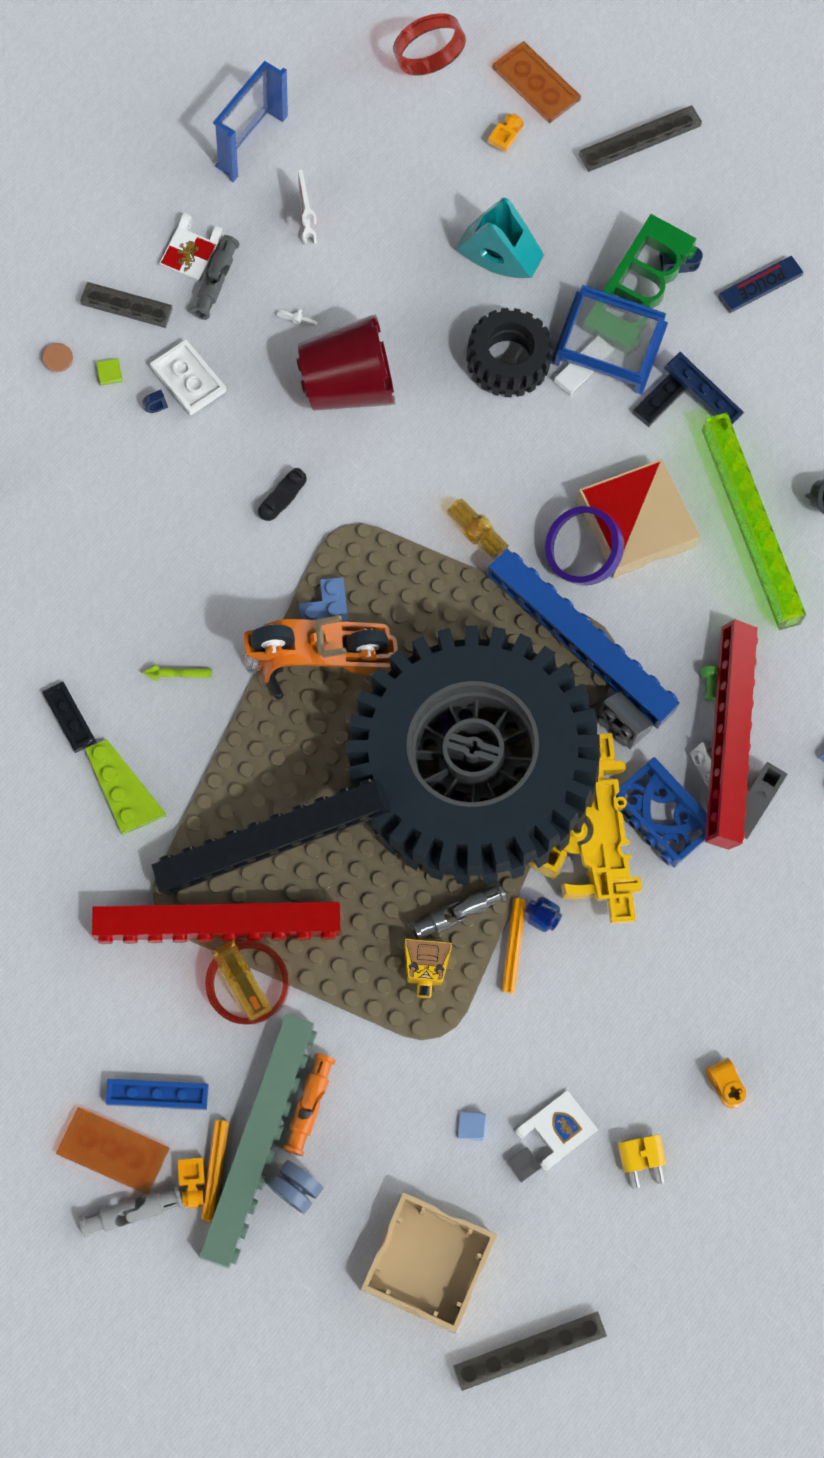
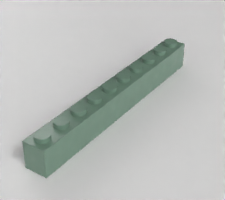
[199,1014,317,1268]

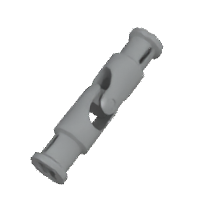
[78,1185,183,1238]

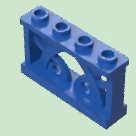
[616,757,707,868]

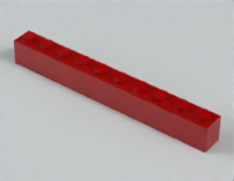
[705,619,758,850]
[92,902,341,944]

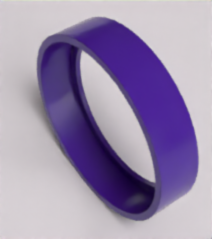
[545,506,624,586]

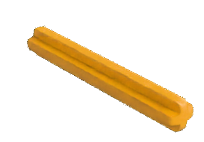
[502,898,526,994]
[201,1120,229,1222]

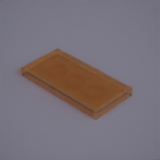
[492,41,581,124]
[56,1107,170,1195]

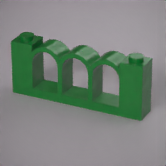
[583,214,697,355]

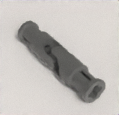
[191,235,240,320]
[410,881,507,940]

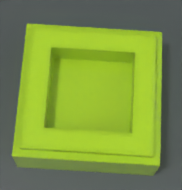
[96,358,123,385]

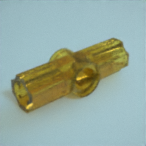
[447,498,509,560]

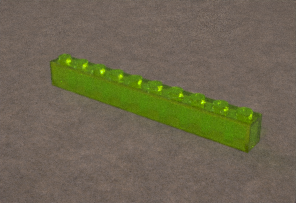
[702,413,806,630]

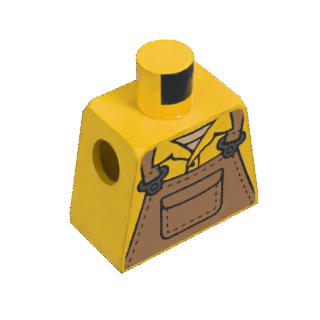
[404,939,452,998]

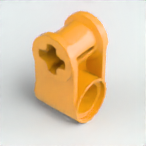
[705,1058,746,1109]

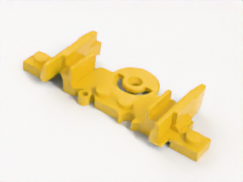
[560,733,642,924]

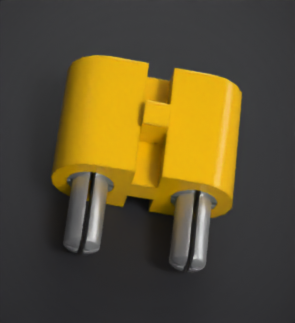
[618,1134,666,1189]

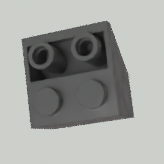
[597,692,653,749]

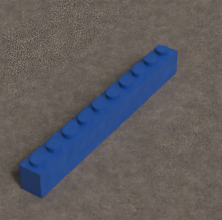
[487,548,680,729]

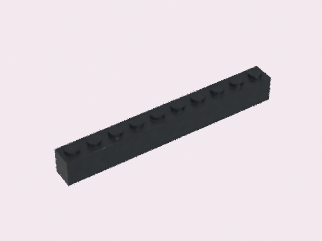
[151,779,391,895]

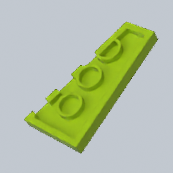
[85,740,167,835]

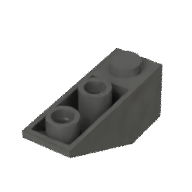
[744,762,787,839]

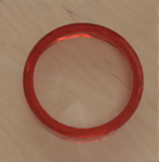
[393,13,466,76]
[205,941,290,1025]

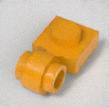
[488,113,524,153]
[178,1157,205,1209]

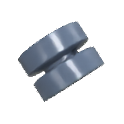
[268,1160,324,1214]

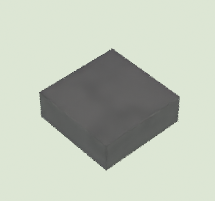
[506,1147,542,1183]

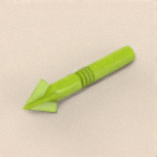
[141,664,212,681]

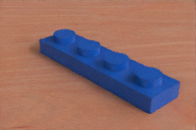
[106,1079,209,1110]

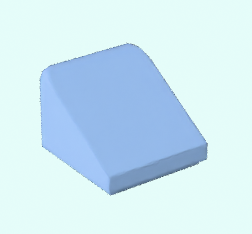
[458,1112,486,1141]

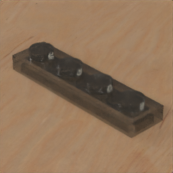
[80,282,173,328]

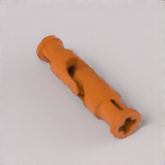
[282,1053,336,1156]

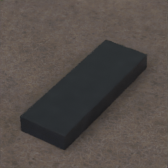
[632,374,686,427]
[42,681,97,753]

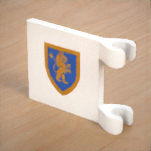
[515,1090,598,1171]

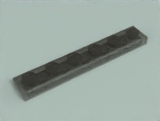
[579,105,702,172]
[453,1311,607,1391]

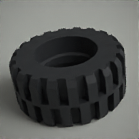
[466,308,553,398]

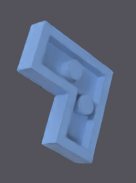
[299,578,348,622]

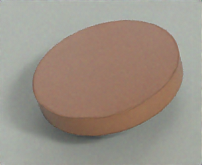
[43,343,73,372]

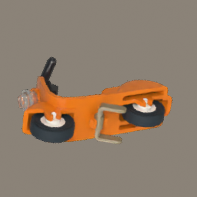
[243,615,398,700]

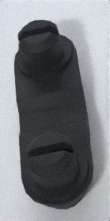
[258,468,307,521]

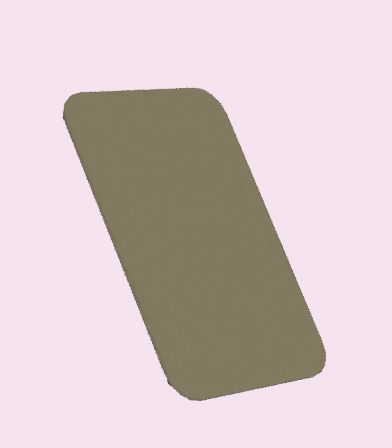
[152,523,615,1041]

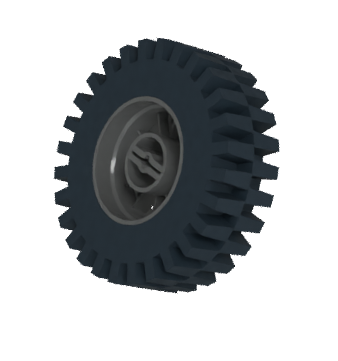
[347,625,600,885]

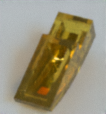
[212,940,273,1022]

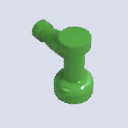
[701,666,718,702]

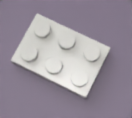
[150,340,227,416]

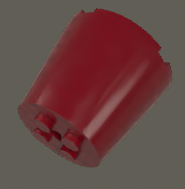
[296,314,396,411]

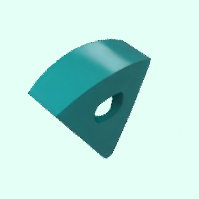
[456,198,544,278]

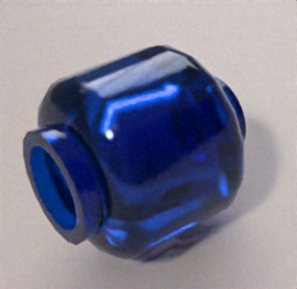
[524,896,562,932]

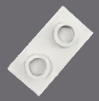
[690,742,712,789]

